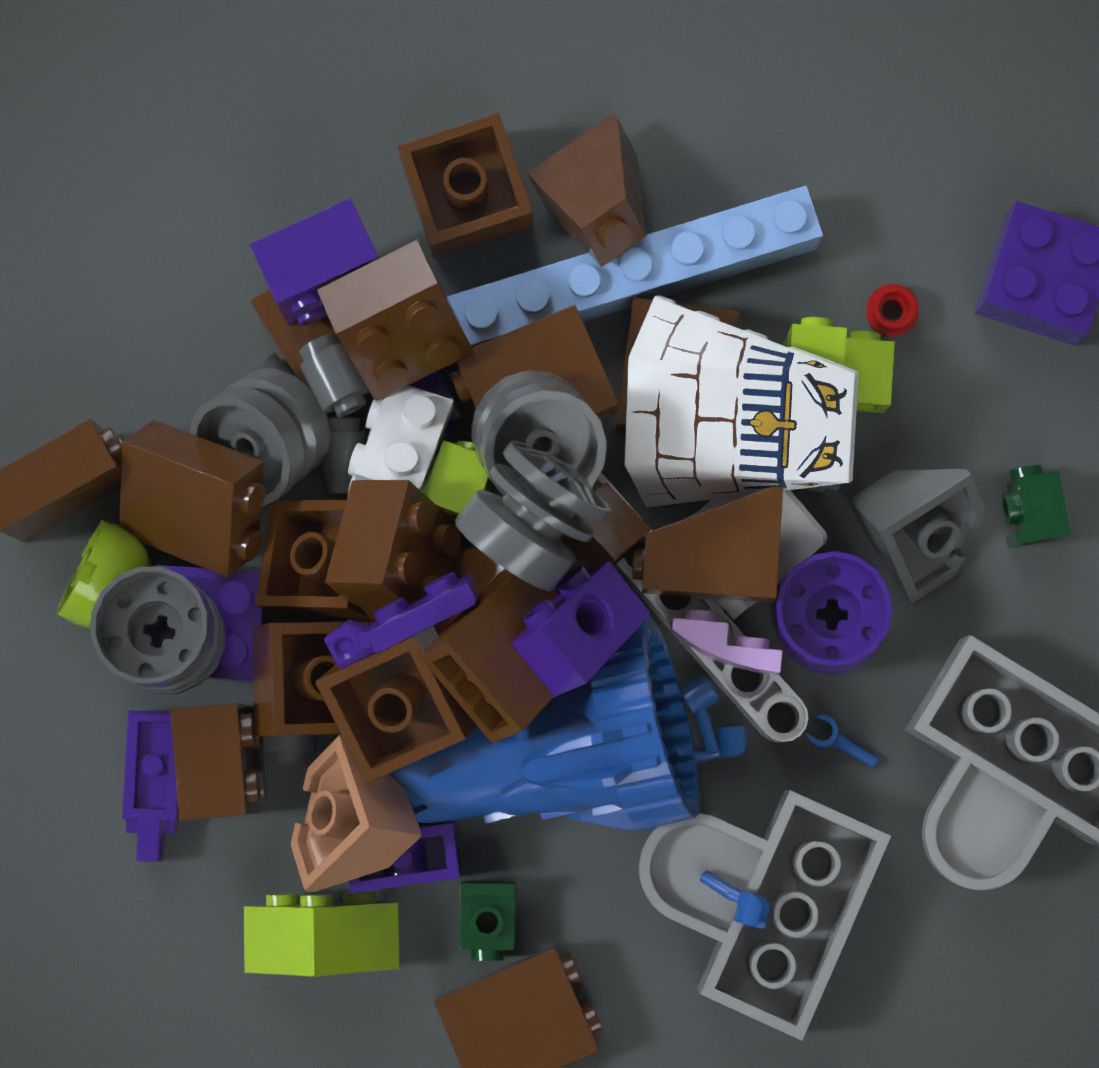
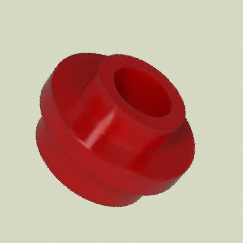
[865,284,919,337]

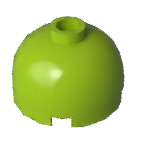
[57,520,151,629]

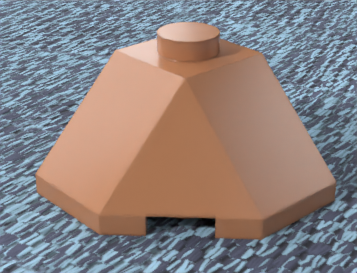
[290,735,422,892]

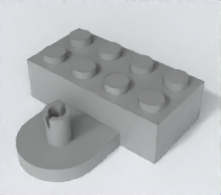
[905,635,1099,890]
[638,790,891,1041]

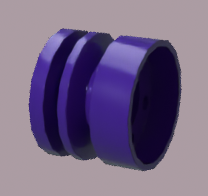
[774,551,893,676]

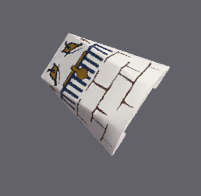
[625,295,859,508]

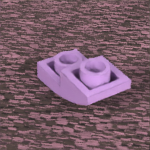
[670,610,782,675]

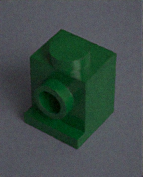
[1002,465,1071,548]
[459,881,516,961]

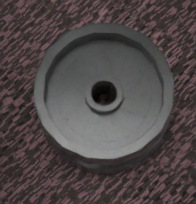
[190,368,331,506]
[471,370,607,496]

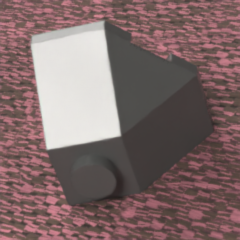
[850,469,986,604]

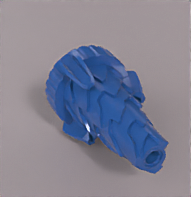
[389,616,701,830]

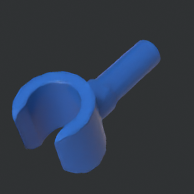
[683,675,720,755]
[806,714,879,768]
[695,726,748,765]
[700,870,770,929]

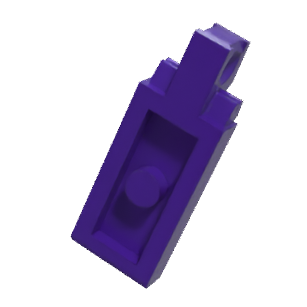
[324,572,481,669]
[122,710,179,862]

